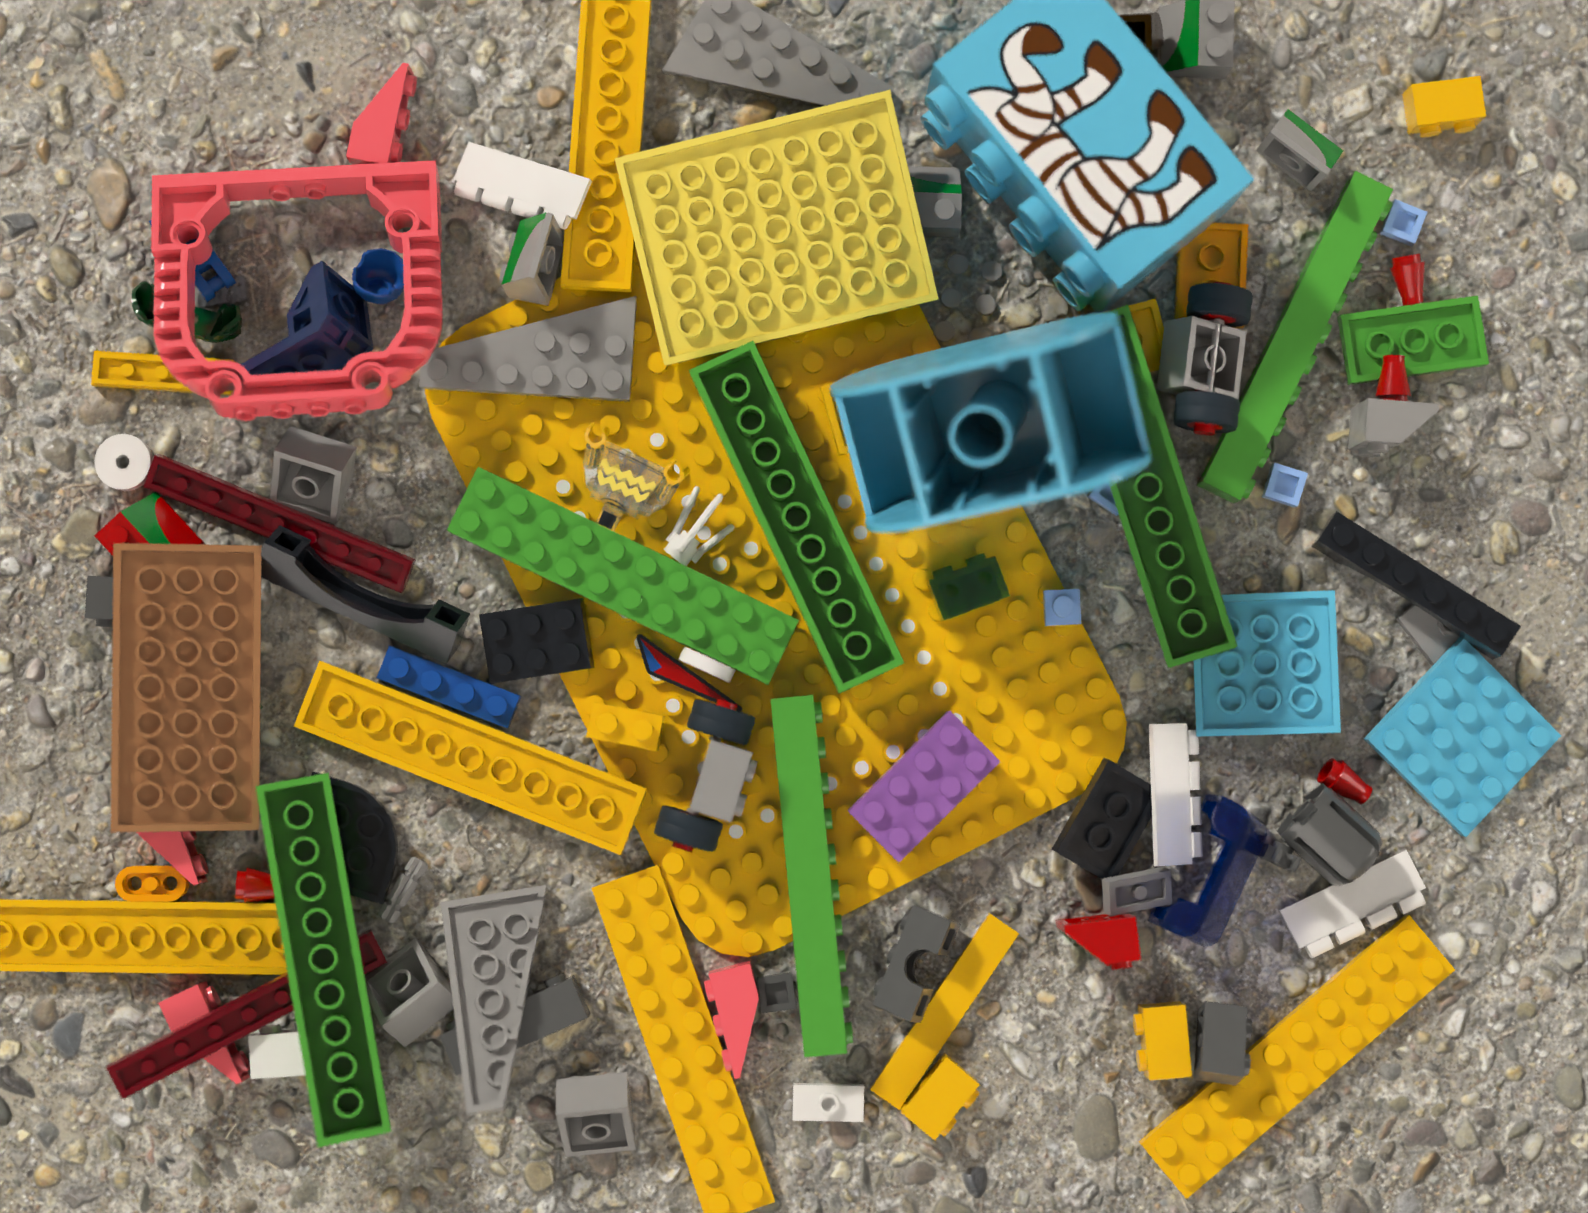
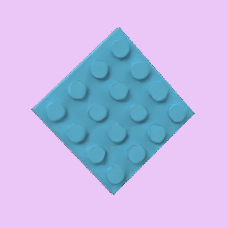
[1193,590,1341,737]
[1363,638,1561,837]

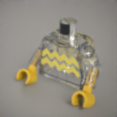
[583,422,690,532]

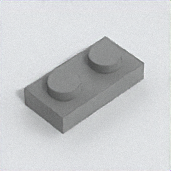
[1102,866,1172,916]

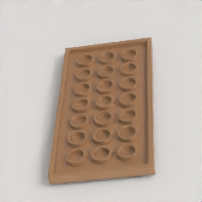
[111,543,261,832]

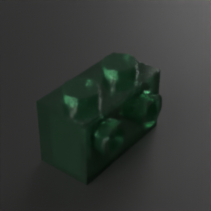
[927,553,1010,622]

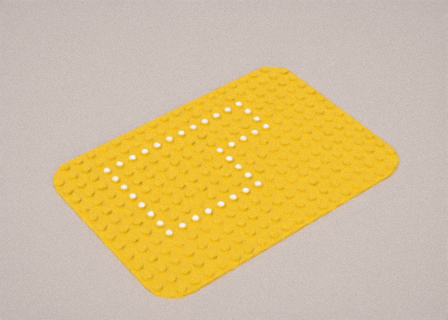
[425,246,1127,957]

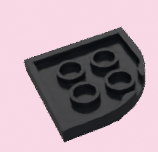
[311,772,398,904]

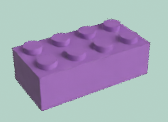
[847,711,1001,862]

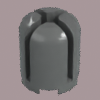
[1277,783,1383,886]

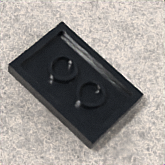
[479,598,594,684]
[1051,758,1152,879]

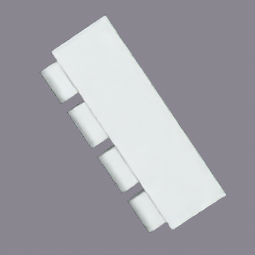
[453,142,592,230]
[1149,723,1203,866]
[1279,850,1426,959]

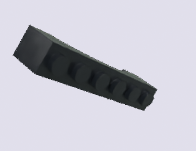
[1312,511,1521,660]
[261,525,470,664]

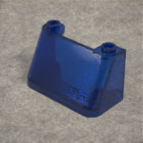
[1148,794,1267,947]

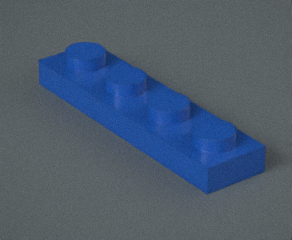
[377,645,521,729]

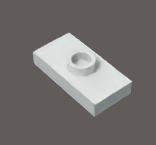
[792,1083,864,1122]

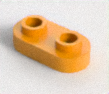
[115,865,190,902]

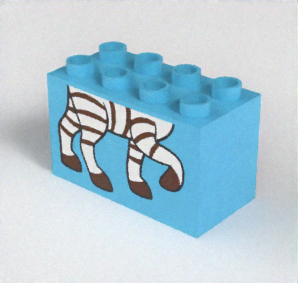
[920,0,1254,313]

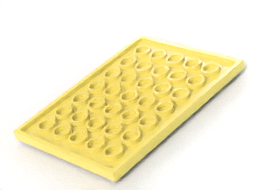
[615,90,939,366]

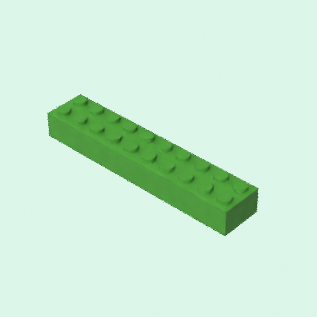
[1104,305,1238,668]
[689,341,904,694]
[447,467,799,685]
[256,773,391,1147]

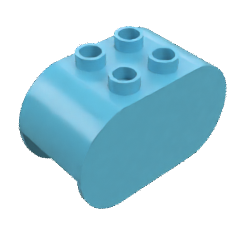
[830,313,1152,533]

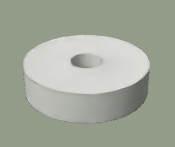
[94,434,154,491]
[678,647,736,683]

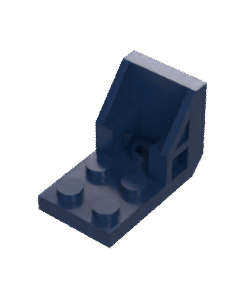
[240,261,374,375]

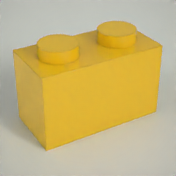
[1402,76,1486,137]
[586,702,665,751]
[1133,1001,1192,1080]
[900,1053,980,1141]

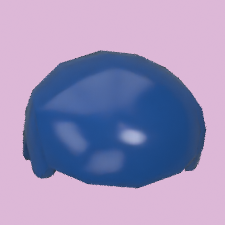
[352,248,404,305]

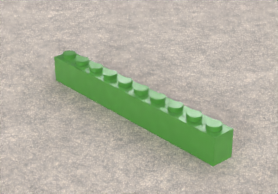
[1197,171,1393,504]
[771,695,853,1058]

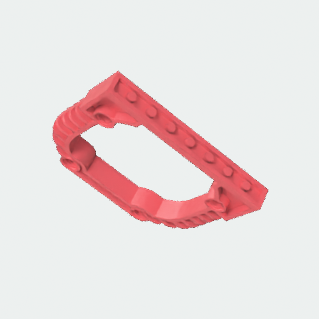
[151,160,443,421]

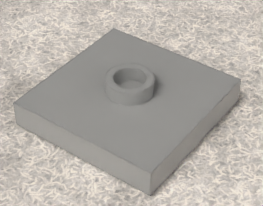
[1396,576,1465,666]

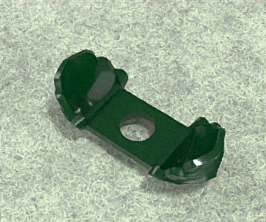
[132,281,242,343]

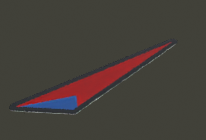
[636,634,742,712]

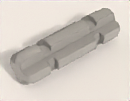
[379,857,428,923]

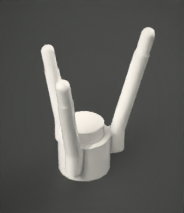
[663,486,734,566]

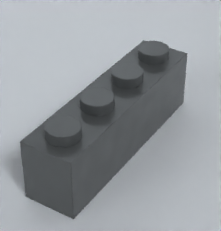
[439,973,591,1075]

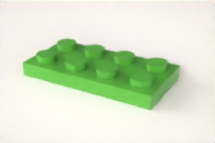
[1337,296,1489,385]

